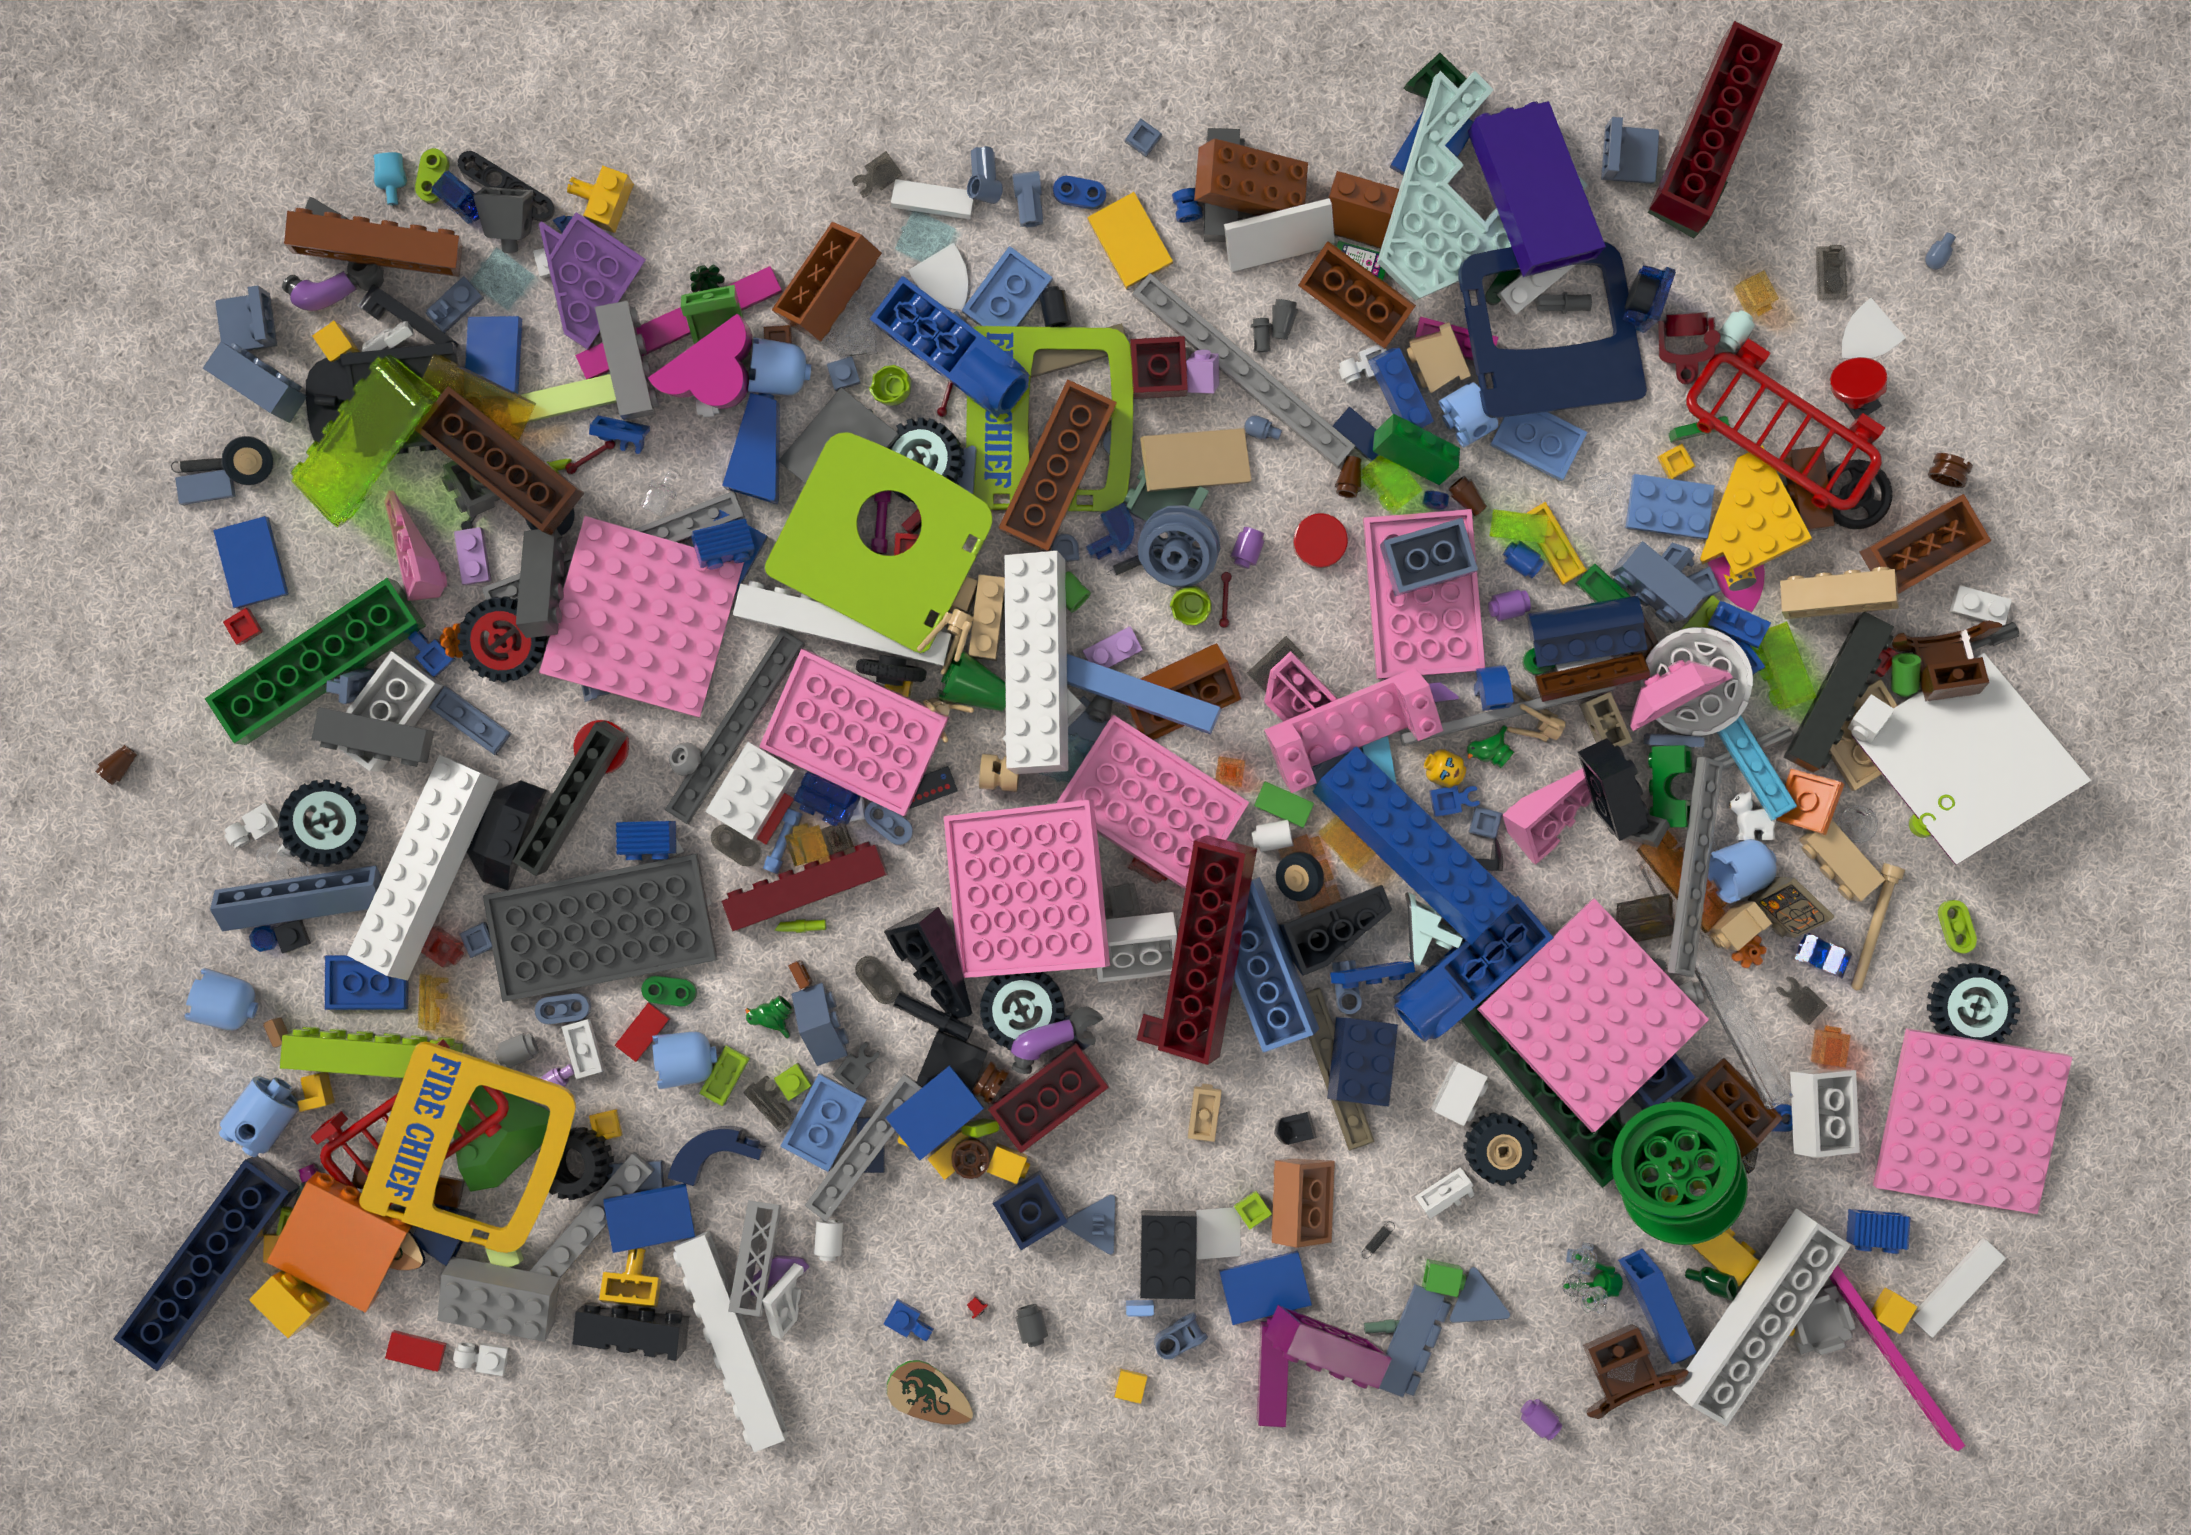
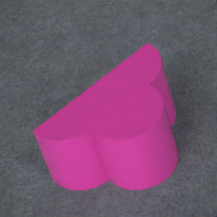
[648,314,753,409]

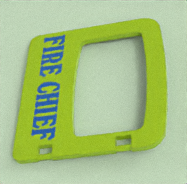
[966,326,1133,512]

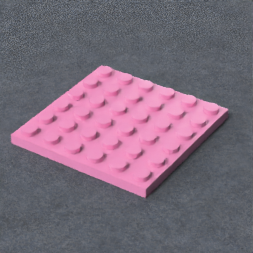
[539,516,744,718]
[944,800,1110,978]
[1477,898,1709,1132]
[1873,1028,2072,1214]

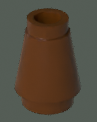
[1335,456,1362,498]
[1448,476,1487,516]
[95,744,137,785]

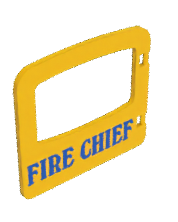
[359,1042,576,1253]

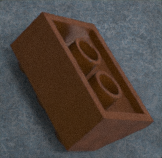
[1680,1058,1783,1159]

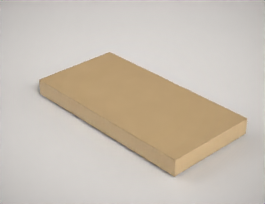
[1140,428,1251,492]

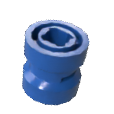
[1172,188,1203,223]

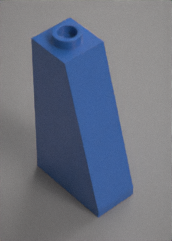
[722,393,780,505]
[1618,1248,1697,1365]

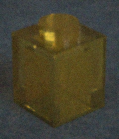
[1733,270,1779,317]
[785,823,829,867]

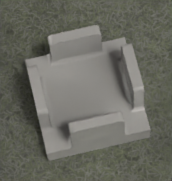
[1793,1284,1855,1355]

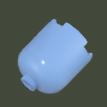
[748,337,811,395]
[1708,839,1777,904]
[184,968,258,1030]
[652,1032,718,1089]

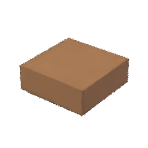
[263,1017,289,1048]

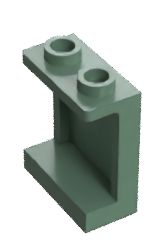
[1124,465,1209,534]

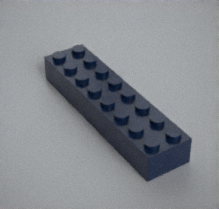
[113,1156,300,1372]

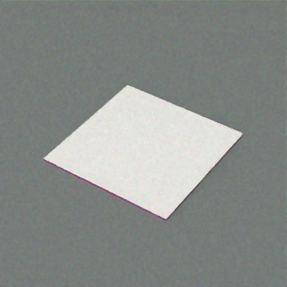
[1851,653,2091,866]

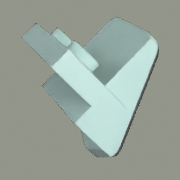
[1405,892,1463,966]

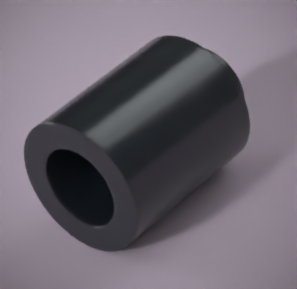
[1039,286,1072,327]

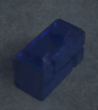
[431,170,480,224]
[793,771,861,827]

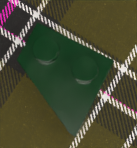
[1404,52,1467,99]

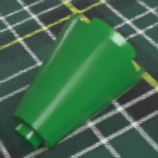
[937,651,1006,712]

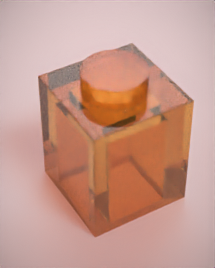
[1811,1025,1851,1068]

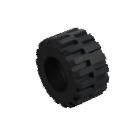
[539,1127,614,1200]

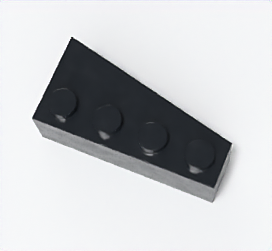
[572,1302,690,1361]

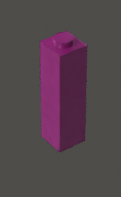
[1257,1317,1288,1427]

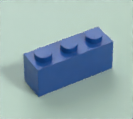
[1368,348,1434,428]

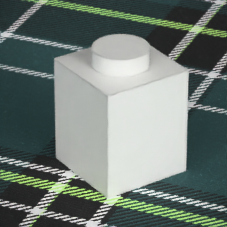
[1847,694,1895,743]

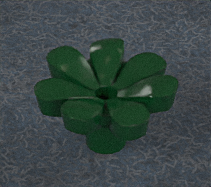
[690,265,725,293]

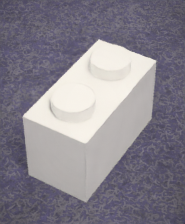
[1431,1060,1488,1126]

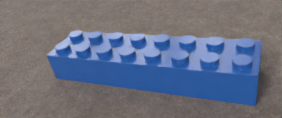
[1313,746,1516,945]

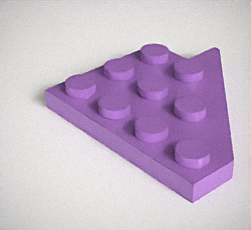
[539,212,646,350]

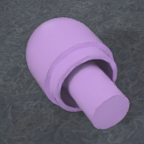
[541,1064,574,1087]

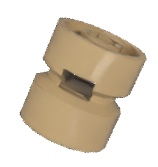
[979,754,1019,792]

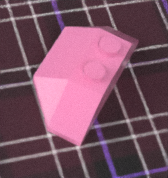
[1264,651,1338,722]
[1629,659,1733,731]

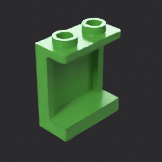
[681,285,751,355]

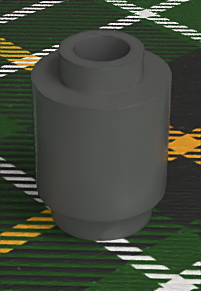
[1015,1304,1048,1347]

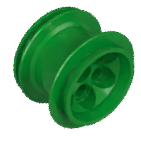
[1612,1102,1748,1245]

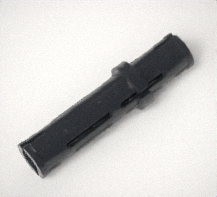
[893,991,974,1043]

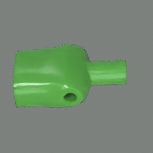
[1065,571,1091,613]

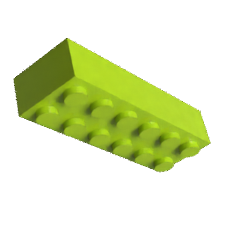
[280,1027,463,1078]

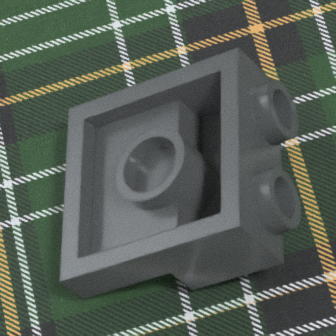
[441,461,501,518]

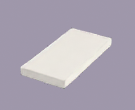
[1224,198,1335,272]

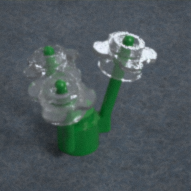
[1562,1243,1623,1314]

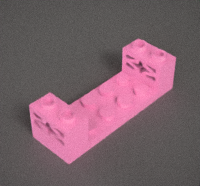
[1264,668,1443,793]

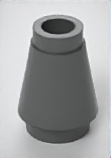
[1272,299,1298,340]

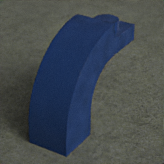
[668,1126,766,1186]

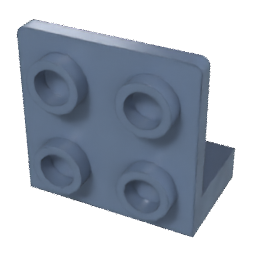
[1601,117,1659,184]
[215,285,277,350]

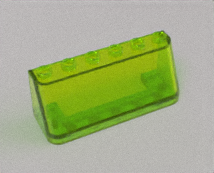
[290,354,441,528]

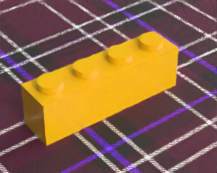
[1665,1195,1759,1287]

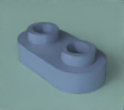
[864,802,913,845]
[535,993,591,1024]

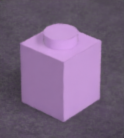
[1186,350,1219,394]

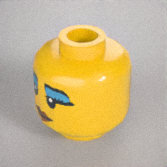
[1424,749,1466,788]

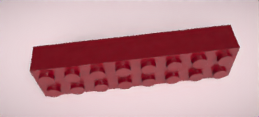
[1649,21,1783,233]
[1158,835,1257,1065]

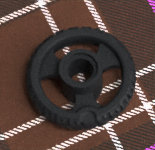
[1827,459,1893,530]
[856,655,927,686]

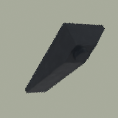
[1279,885,1392,976]
[884,907,973,1019]

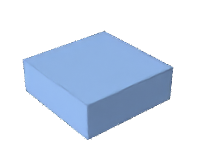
[1126,1300,1154,1317]

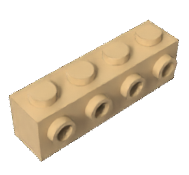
[1780,567,1899,619]

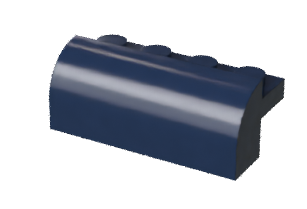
[1527,596,1647,667]

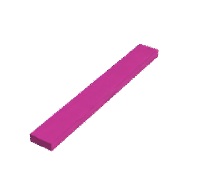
[575,266,782,379]
[1829,1265,1965,1451]

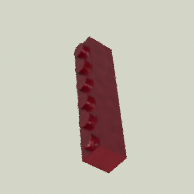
[721,841,888,932]

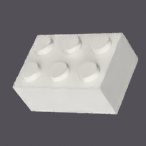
[705,742,798,840]
[1097,912,1177,982]
[1790,1067,1860,1158]

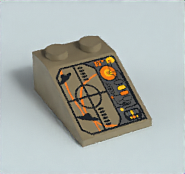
[1748,877,1835,938]

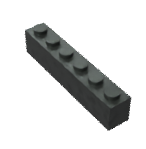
[1783,612,1894,773]
[513,721,628,876]

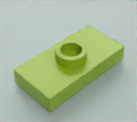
[699,1045,750,1107]

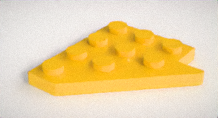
[1700,445,1812,577]

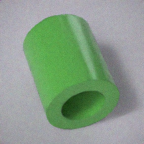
[1891,653,1921,697]

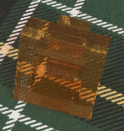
[1215,756,1245,787]

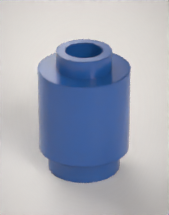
[1502,540,1545,578]

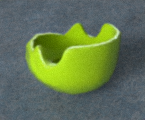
[869,365,911,406]
[1169,585,1212,626]

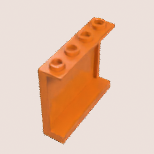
[267,1171,413,1313]

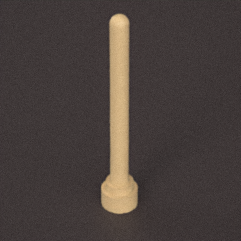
[1851,863,1905,990]

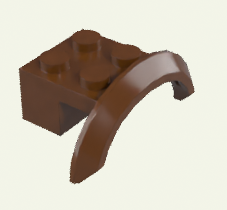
[1892,620,2003,702]
[1582,1324,1689,1419]

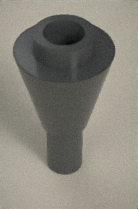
[1085,695,1113,723]

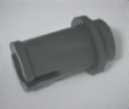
[1250,318,1272,353]

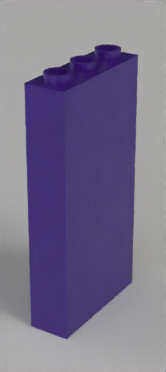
[1468,101,1606,277]

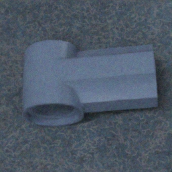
[967,146,1003,204]
[1013,171,1043,228]
[1332,960,1362,1014]

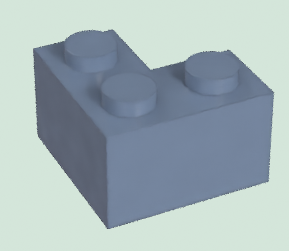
[792,983,849,1066]

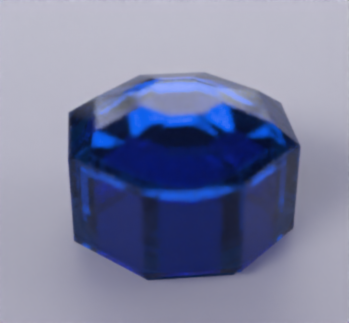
[1422,491,1449,510]
[249,925,278,952]

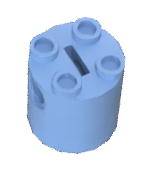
[219,1076,299,1157]

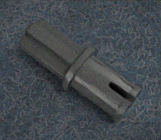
[1536,292,1592,314]

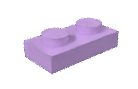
[454,527,491,585]
[1083,626,1143,668]

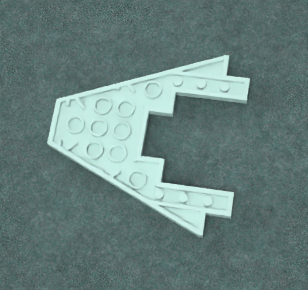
[1377,71,1588,301]

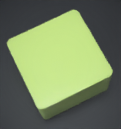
[485,1248,524,1267]

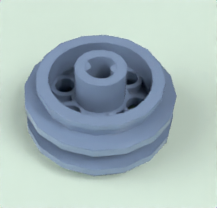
[1137,505,1221,587]

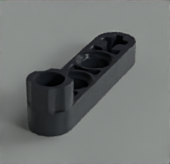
[458,151,555,222]
[358,284,459,349]

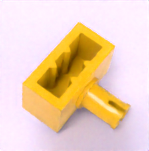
[567,165,634,233]
[599,1248,661,1308]

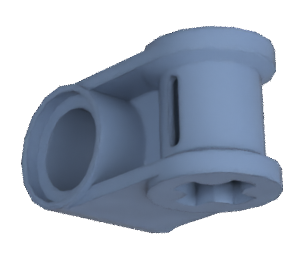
[1154,1312,1208,1360]

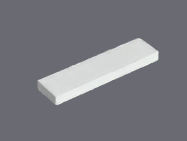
[1911,1238,2006,1338]

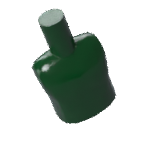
[1685,1267,1738,1300]

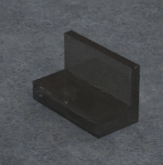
[1616,893,1675,942]

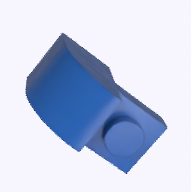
[1474,665,1514,711]

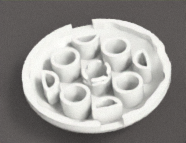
[1640,627,1753,736]

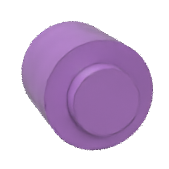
[1230,527,1265,569]
[1488,589,1531,621]
[1521,1399,1562,1440]

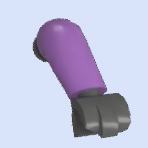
[282,262,384,311]
[1011,1007,1104,1074]

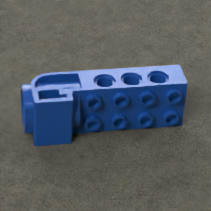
[869,276,1030,418]
[1393,896,1554,1042]

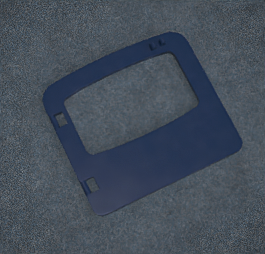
[1458,242,1647,418]

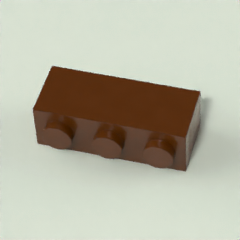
[1783,446,1835,532]

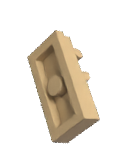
[1188,1083,1222,1142]

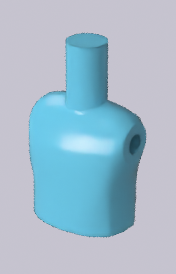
[373,152,407,206]

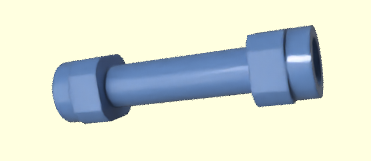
[763,808,803,874]

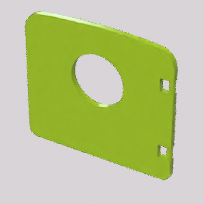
[765,432,993,653]

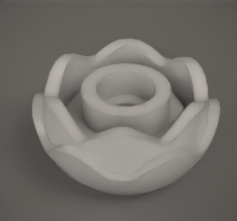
[669,742,701,776]

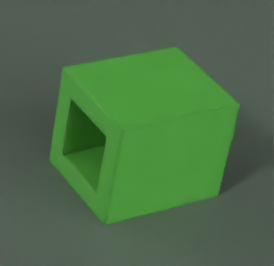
[1422,1259,1466,1297]

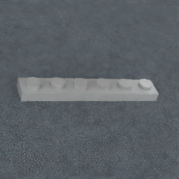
[804,1073,923,1222]
[530,1152,655,1278]

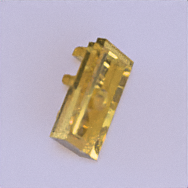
[418,974,449,1030]

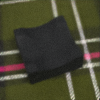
[916,1031,988,1092]

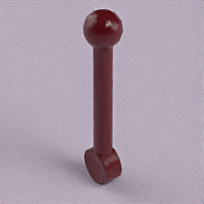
[937,382,953,417]
[565,440,615,474]
[1219,572,1232,628]

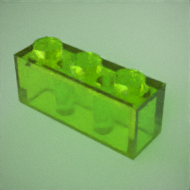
[1750,621,1816,710]

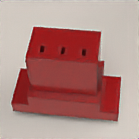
[967,1297,988,1319]

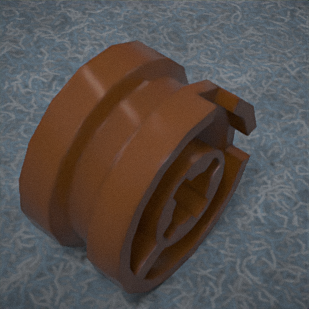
[1928,453,1973,488]
[972,1061,1009,1105]
[951,1138,990,1179]

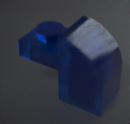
[1086,502,1134,560]
[1795,933,1852,979]

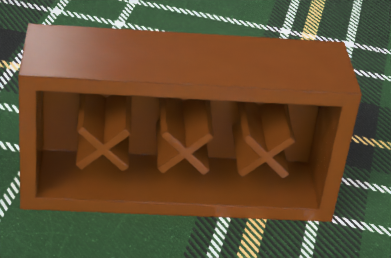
[1194,139,1308,216]
[772,222,882,342]
[1859,494,1991,594]

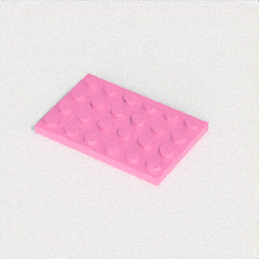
[1363,509,1485,679]
[759,649,950,816]
[1056,715,1249,890]

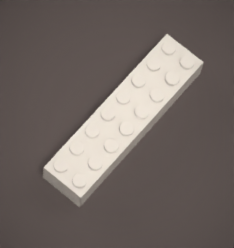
[1005,551,1068,774]
[347,755,499,981]
[1672,1209,1851,1427]

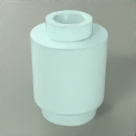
[1718,310,1755,353]

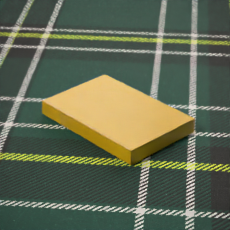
[1087,192,1173,289]

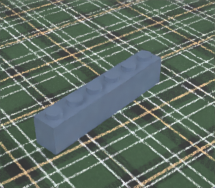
[210,865,383,932]

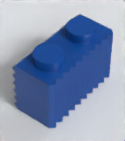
[691,519,755,570]
[616,821,676,860]
[1846,1209,1911,1254]

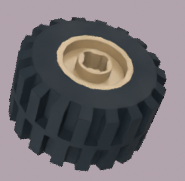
[1463,1112,1538,1186]

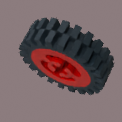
[458,596,547,683]

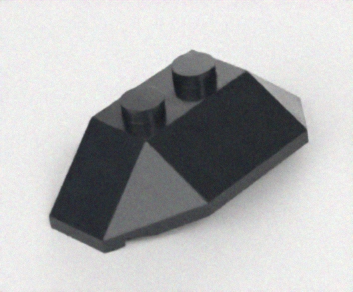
[467,780,547,890]

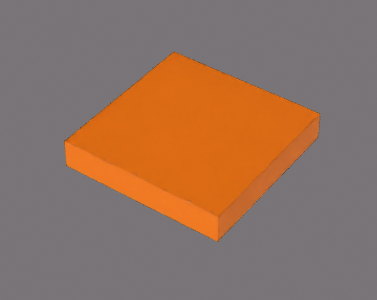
[1776,768,1845,835]

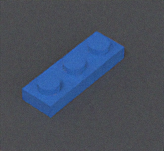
[1330,961,1415,988]

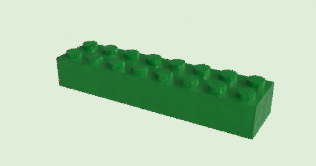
[204,578,426,745]

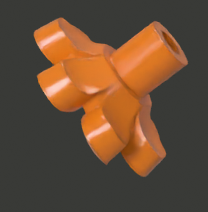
[439,623,463,658]
[1732,935,1767,968]

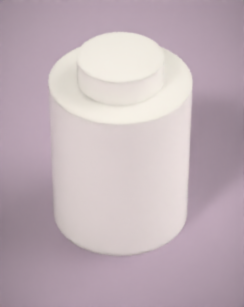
[1252,820,1293,852]
[814,1219,844,1261]

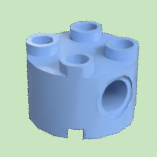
[1439,382,1498,448]

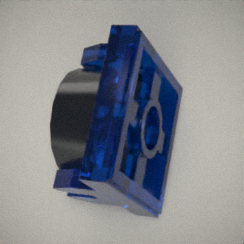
[1622,265,1676,333]

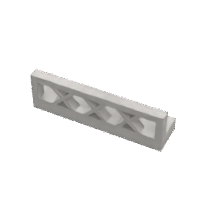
[728,1200,782,1317]

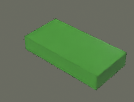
[1254,781,1314,828]

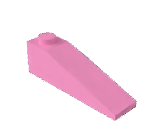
[384,490,447,601]
[1503,769,1592,864]

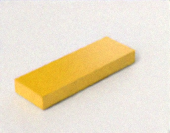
[1521,502,1587,585]

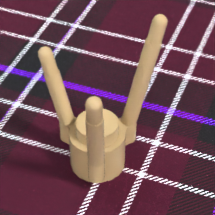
[917,609,974,675]
[1507,685,1566,742]
[923,698,974,743]

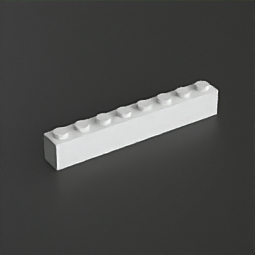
[733,581,953,667]
[673,1231,788,1453]

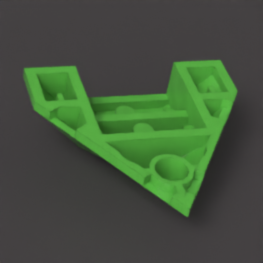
[453,1085,550,1192]

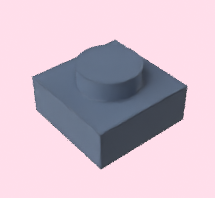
[827,356,861,391]

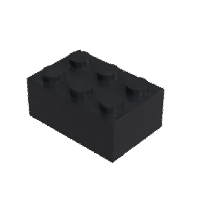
[1578,738,1649,841]
[1140,1210,1197,1299]

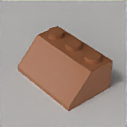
[1271,1159,1335,1248]

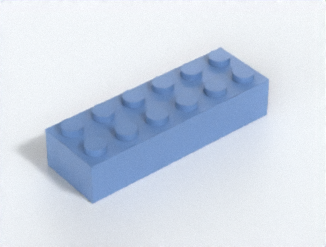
[1234,877,1319,1053]

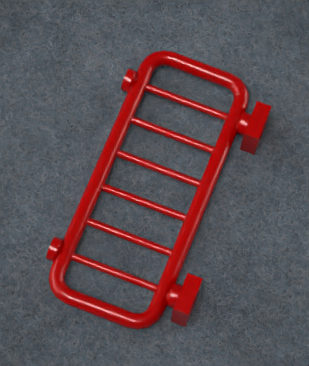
[1686,338,1885,510]
[310,1039,509,1206]

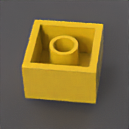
[249,1271,330,1338]

